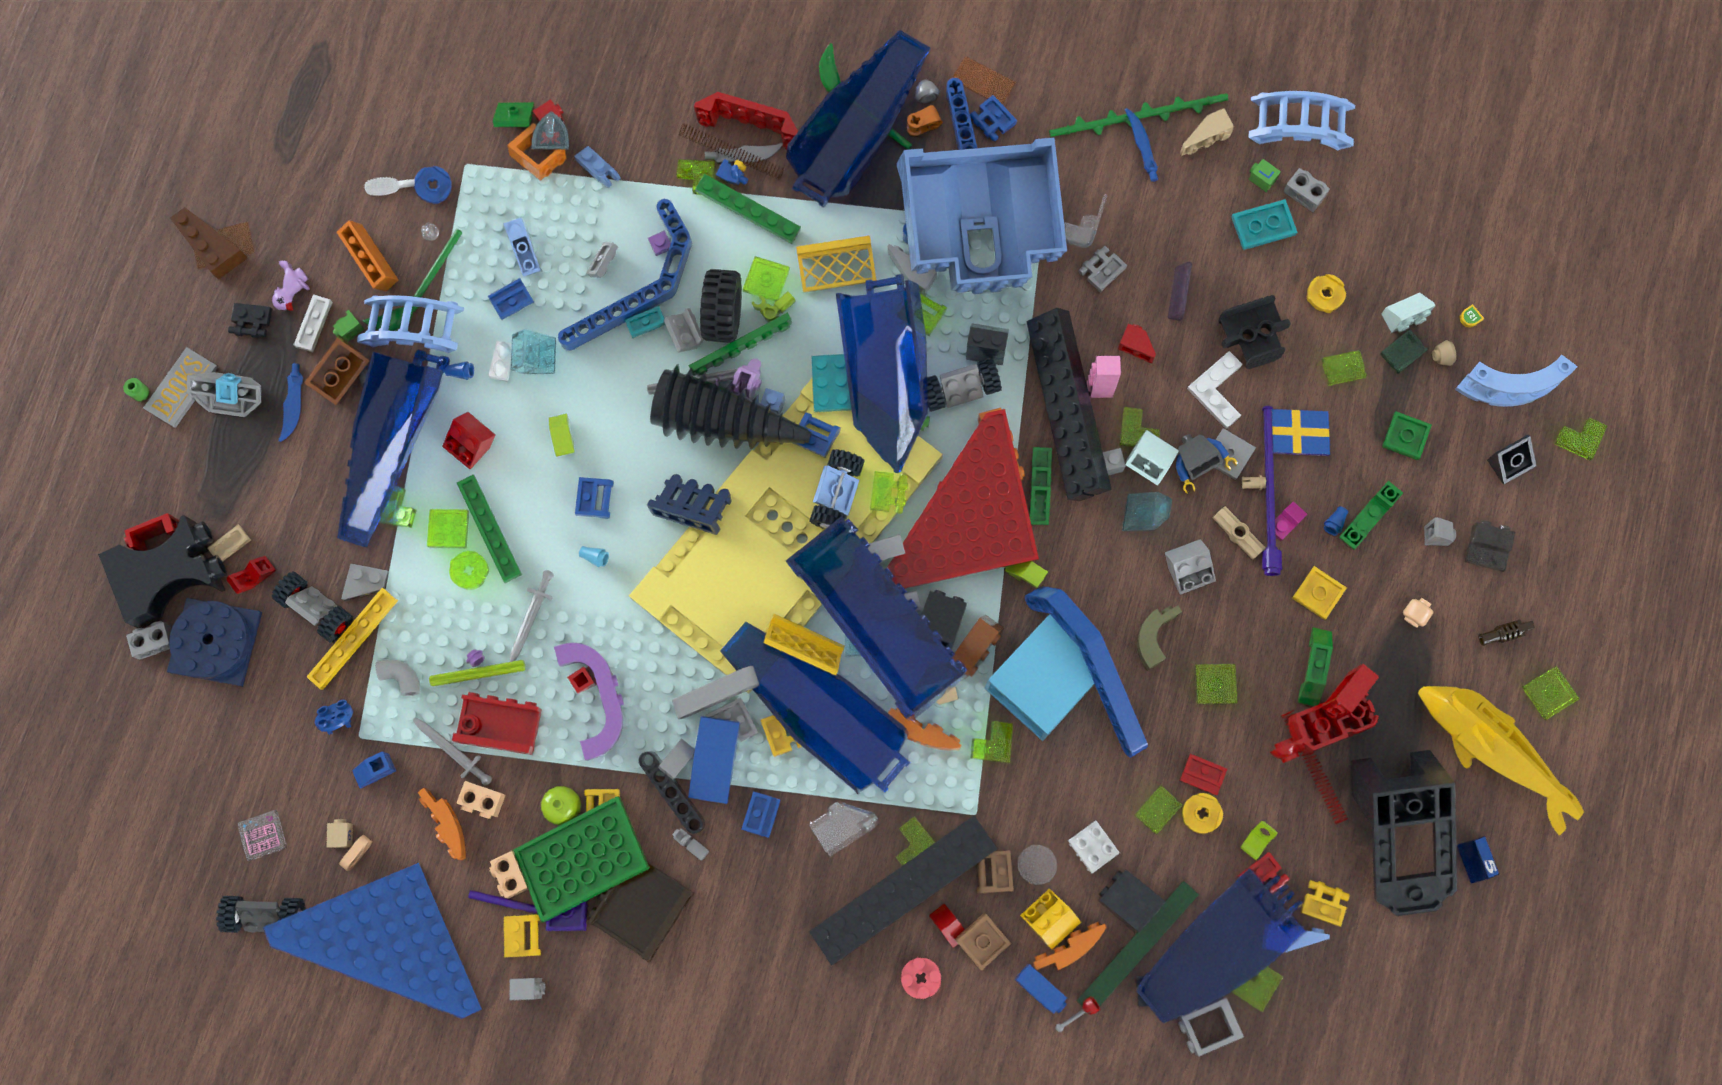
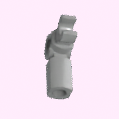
[672,828,710,861]

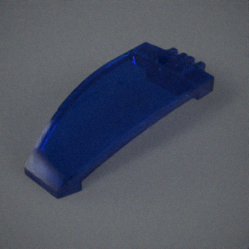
[1136,868,1308,1023]

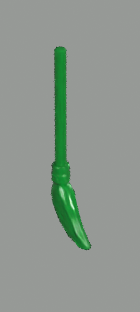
[819,43,912,150]
[362,229,462,331]

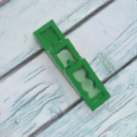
[1030,447,1052,525]

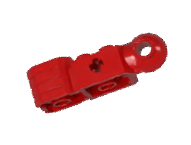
[1270,693,1379,763]

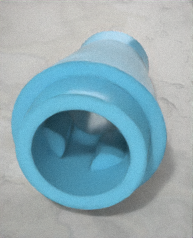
[579,546,609,567]

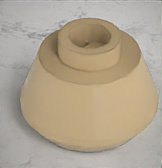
[1432,340,1456,366]

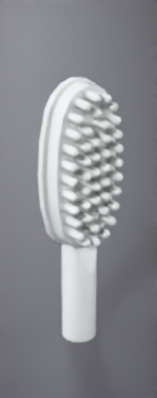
[364,177,415,196]

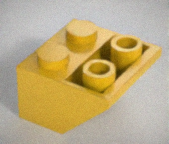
[1020,888,1081,950]

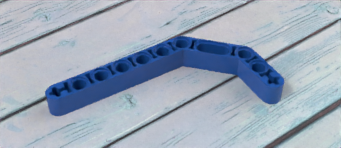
[903,78,977,244]
[558,199,692,351]
[1025,586,1148,758]

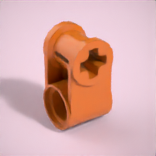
[907,105,943,136]

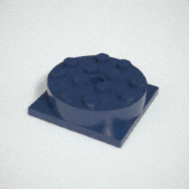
[167,598,262,687]

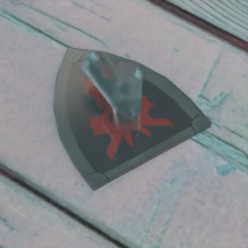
[532,111,569,149]

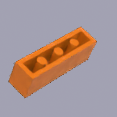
[337,220,398,292]

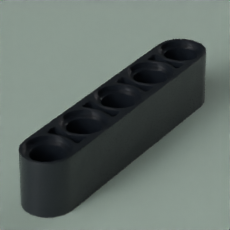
[638,751,705,834]

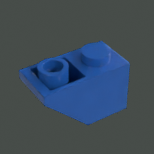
[352,751,396,789]

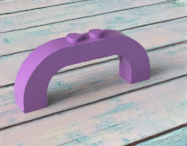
[554,643,624,761]

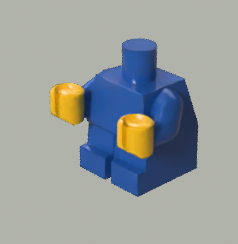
[716,159,749,185]

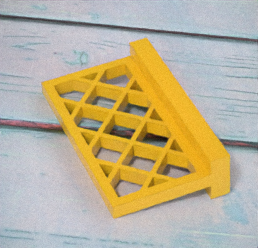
[796,235,877,293]
[763,614,845,675]

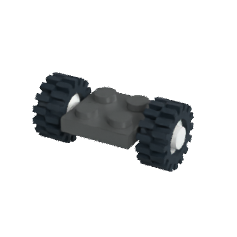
[216,896,306,933]

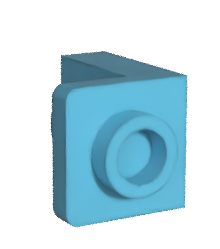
[216,373,241,404]

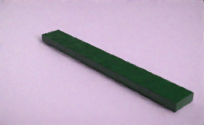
[1076,881,1199,1007]

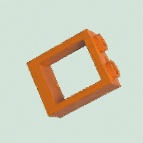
[507,123,566,181]

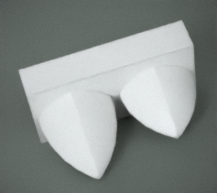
[488,341,516,381]

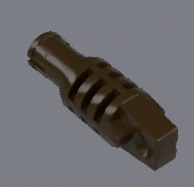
[1478,619,1535,646]

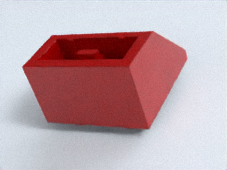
[442,412,496,469]

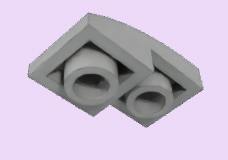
[658,738,695,780]

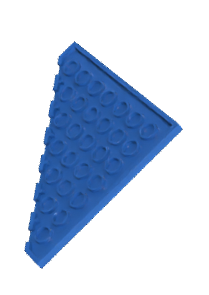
[263,863,481,1019]

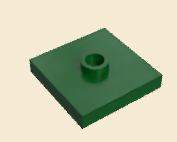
[493,102,535,127]
[1382,411,1432,460]

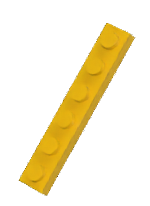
[307,588,398,690]

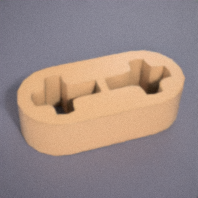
[339,835,372,871]

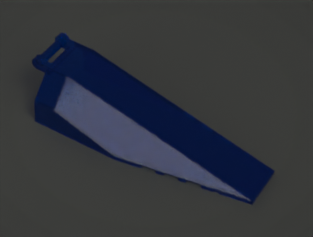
[786,30,930,208]
[337,350,450,548]
[720,622,910,795]

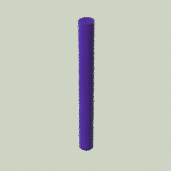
[469,890,538,914]

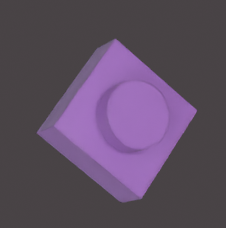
[648,230,671,256]

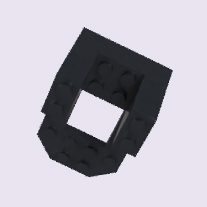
[1351,750,1457,916]

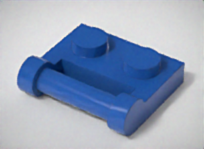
[793,412,841,458]
[575,477,614,519]

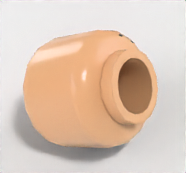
[1403,598,1433,628]

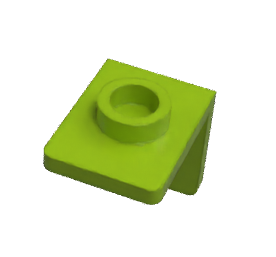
[1241,821,1278,860]

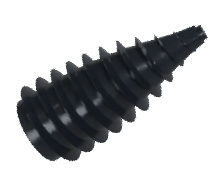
[650,363,812,449]

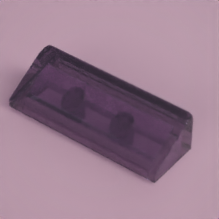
[1168,262,1192,321]

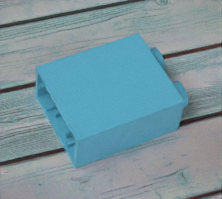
[984,614,1095,741]

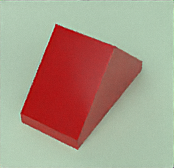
[929,903,965,948]

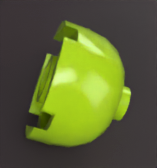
[541,786,581,826]

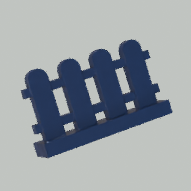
[647,474,732,535]

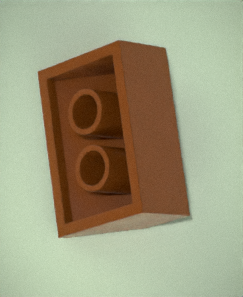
[304,336,370,405]

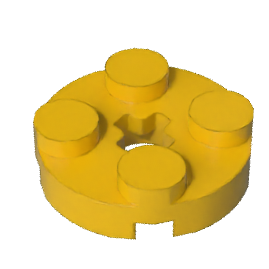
[1307,274,1346,313]
[1182,793,1223,834]

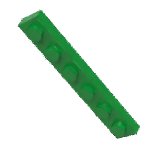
[695,174,801,244]
[688,312,792,376]
[456,474,522,583]

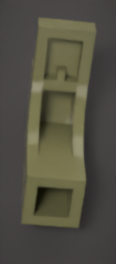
[1137,605,1182,671]

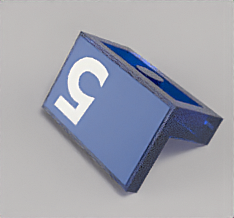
[1457,836,1500,884]

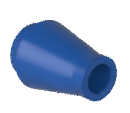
[444,361,474,380]
[1324,506,1348,536]

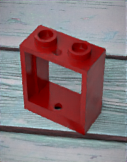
[1322,664,1379,720]

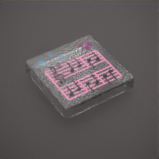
[237,810,287,861]

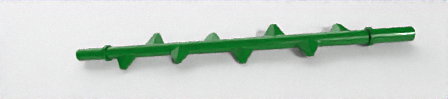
[1049,93,1228,137]

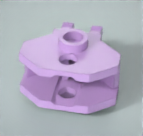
[733,358,762,399]

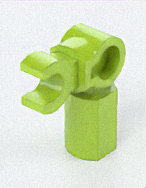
[751,291,796,323]

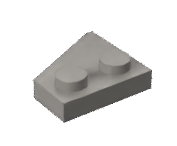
[341,564,389,601]

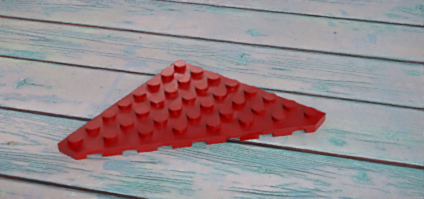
[883,409,1039,593]

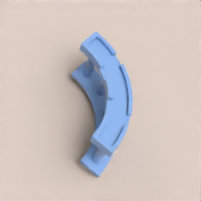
[1249,91,1355,151]
[357,296,464,353]
[1455,355,1578,406]

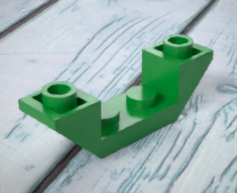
[1339,481,1403,550]
[1298,627,1333,707]

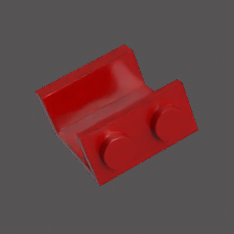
[124,513,180,551]

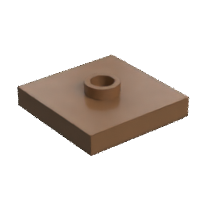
[955,912,1011,971]

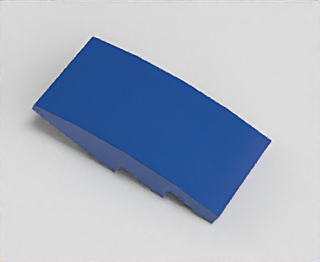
[688,716,740,804]

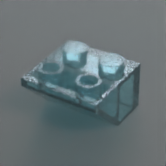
[511,329,556,374]

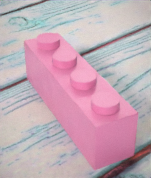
[1086,356,1121,398]

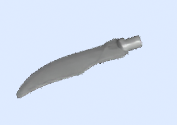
[705,143,783,163]

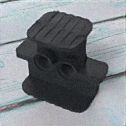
[1218,295,1291,369]

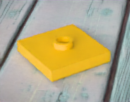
[1292,566,1347,620]

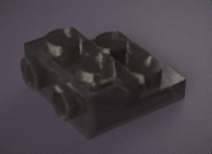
[1465,520,1515,572]

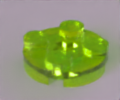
[449,551,489,590]

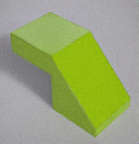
[549,413,575,457]
[1004,561,1048,589]

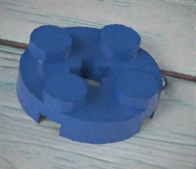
[414,166,452,204]

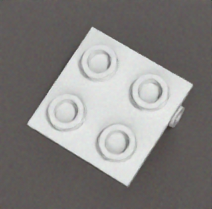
[1068,821,1120,873]

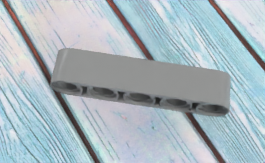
[672,666,760,719]

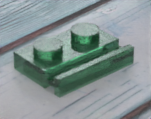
[1380,329,1428,374]

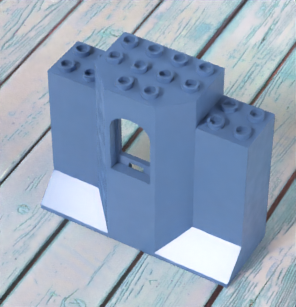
[897,138,1067,294]

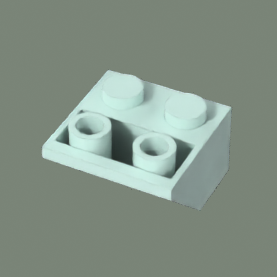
[1381,293,1435,333]
[1125,430,1179,485]

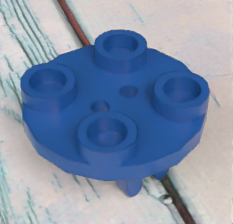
[315,700,353,735]

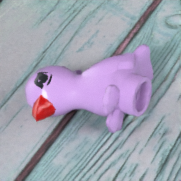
[272,261,310,311]

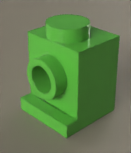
[332,310,365,342]

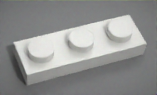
[294,295,332,352]

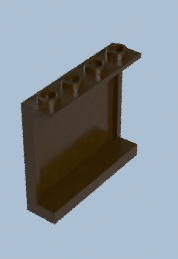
[588,863,694,962]

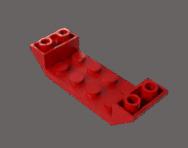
[694,92,801,152]

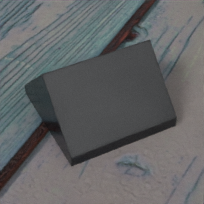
[1487,435,1536,484]

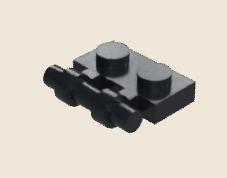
[228,303,272,338]

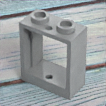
[1178,998,1244,1056]

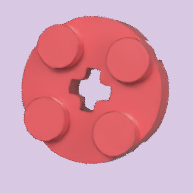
[901,958,941,999]

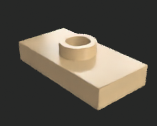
[208,524,251,561]

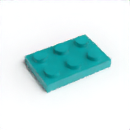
[1231,199,1298,250]
[811,354,852,413]

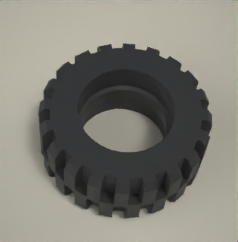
[700,269,742,343]

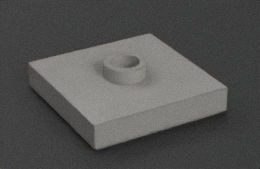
[1215,428,1256,480]

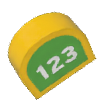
[1460,304,1484,328]

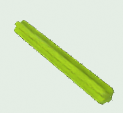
[429,660,526,686]

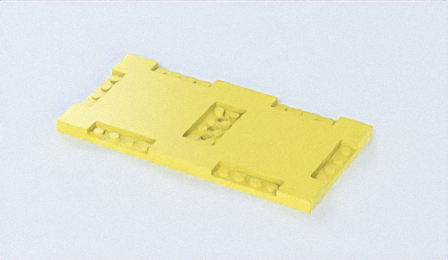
[629,379,943,694]

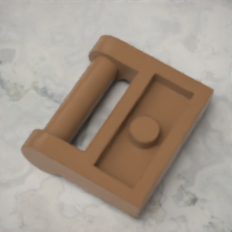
[977,850,1014,894]

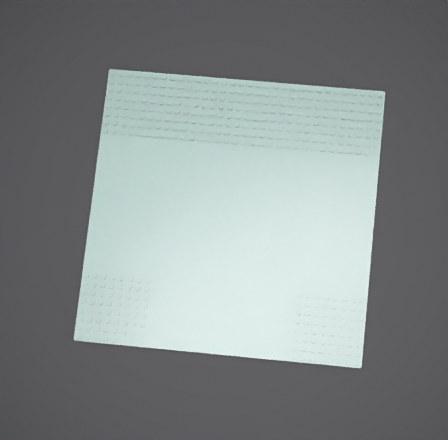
[359,164,1039,815]

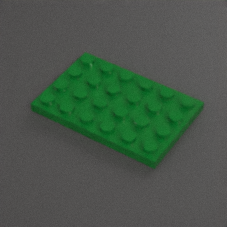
[514,796,649,922]

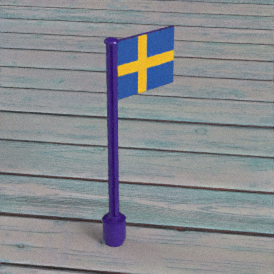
[1262,406,1330,576]

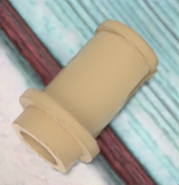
[1242,475,1266,490]

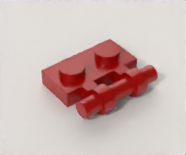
[1237,852,1290,904]

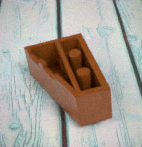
[946,615,1005,679]

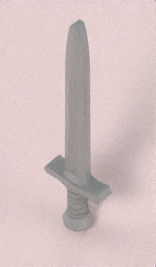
[510,570,554,662]
[413,718,492,786]

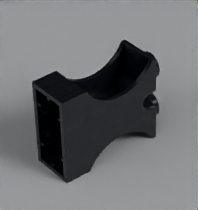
[98,515,227,628]

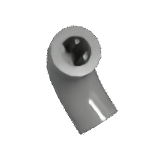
[375,660,421,696]

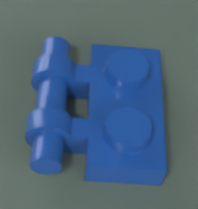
[970,95,1017,142]

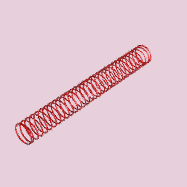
[1281,710,1348,824]

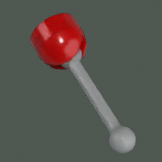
[1056,996,1100,1032]

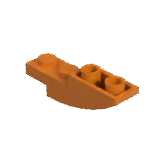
[887,708,962,751]
[418,788,466,861]
[1032,922,1106,970]

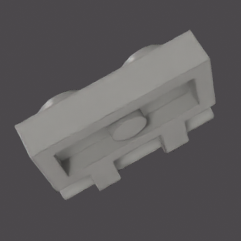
[1078,246,1127,292]

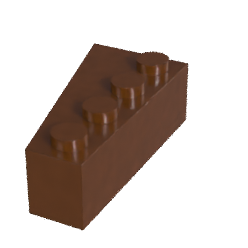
[170,207,248,279]

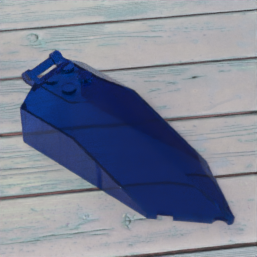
[836,274,928,473]

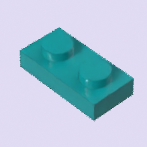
[625,306,666,339]

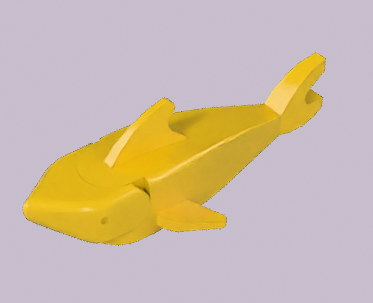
[1418,686,1584,836]

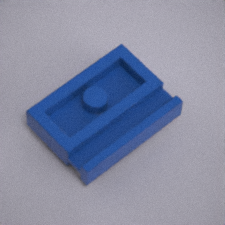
[488,278,534,320]
[741,791,781,838]

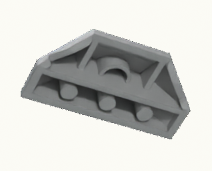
[187,372,261,417]

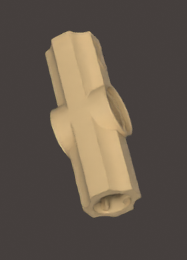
[1213,506,1265,560]

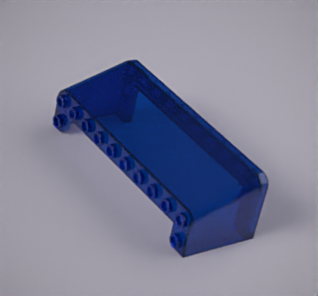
[786,516,967,721]

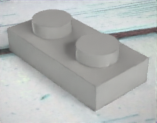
[586,242,618,278]

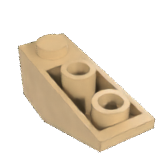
[1180,108,1234,156]

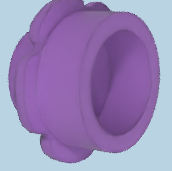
[466,649,485,667]

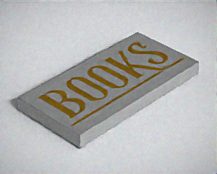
[143,347,219,428]

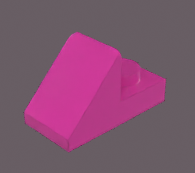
[1275,501,1308,541]

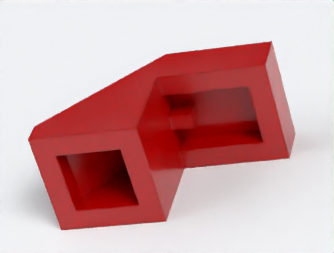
[226,556,276,594]
[567,666,613,694]

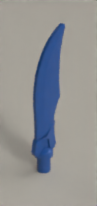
[1125,108,1158,182]
[279,363,304,442]

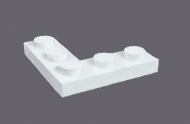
[1187,351,1242,429]

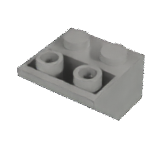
[1165,539,1216,595]

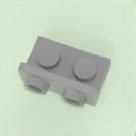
[664,308,704,352]

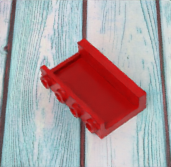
[452,692,542,755]

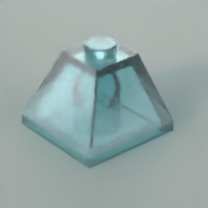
[1122,492,1172,532]

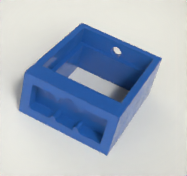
[1014,964,1067,1014]

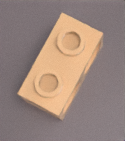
[456,781,506,819]
[489,851,529,899]

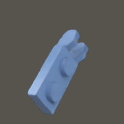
[574,146,620,188]

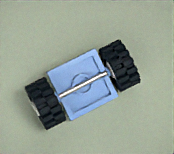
[809,449,865,532]

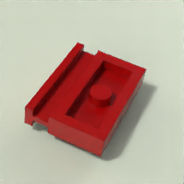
[1179,754,1227,796]

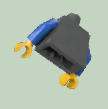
[1176,434,1237,494]

